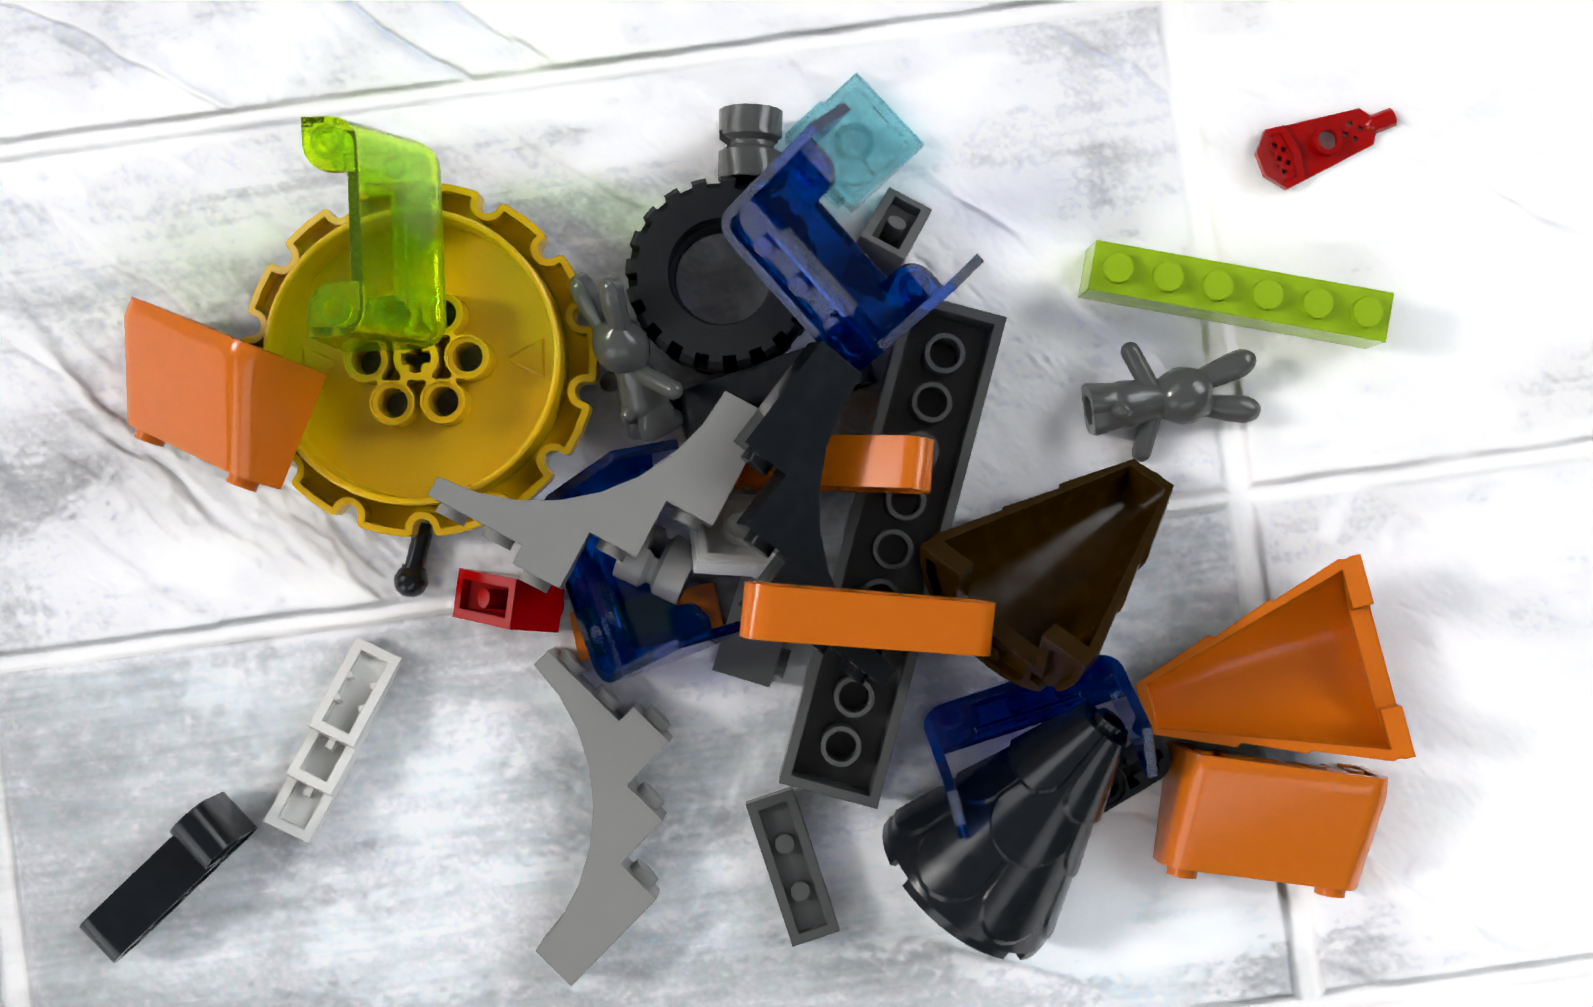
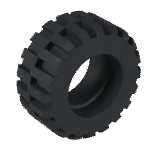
[625,177,819,375]

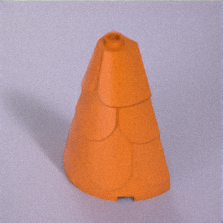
[1129,554,1416,762]

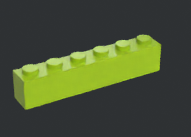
[1078,240,1394,349]

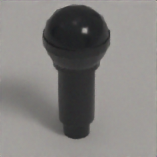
[393,522,432,598]

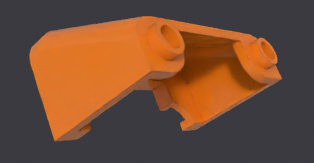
[124,297,327,492]
[1153,741,1389,898]

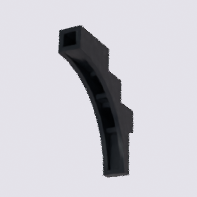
[733,341,896,687]

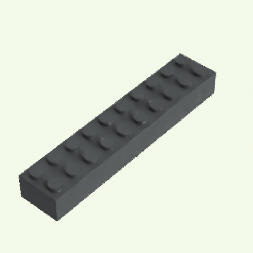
[779,291,1007,809]

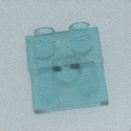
[784,72,924,214]

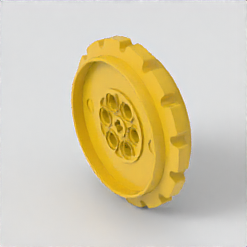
[242,182,599,537]

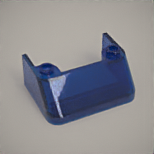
[721,102,984,370]
[544,439,741,683]
[920,654,1158,840]

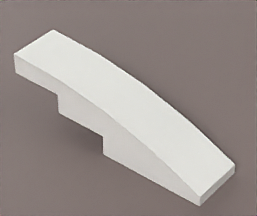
[263,637,402,845]

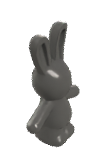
[569,272,684,441]
[1081,342,1261,462]

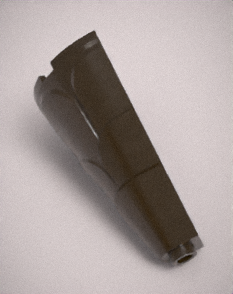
[920,459,1174,692]

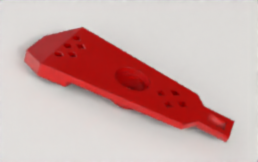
[1254,108,1397,191]

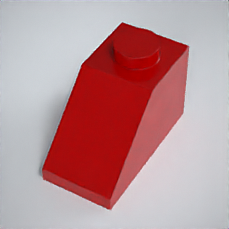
[452,568,565,633]

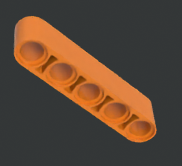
[733,435,934,494]
[739,581,996,656]

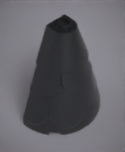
[882,700,1128,960]

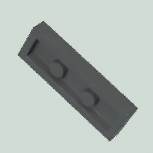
[745,786,840,947]

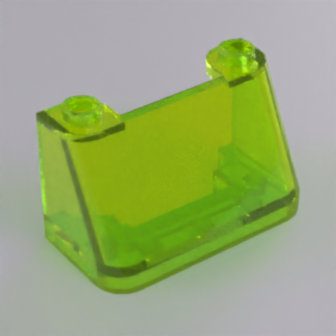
[301,116,447,352]

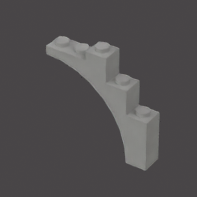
[428,391,758,594]
[534,647,673,986]

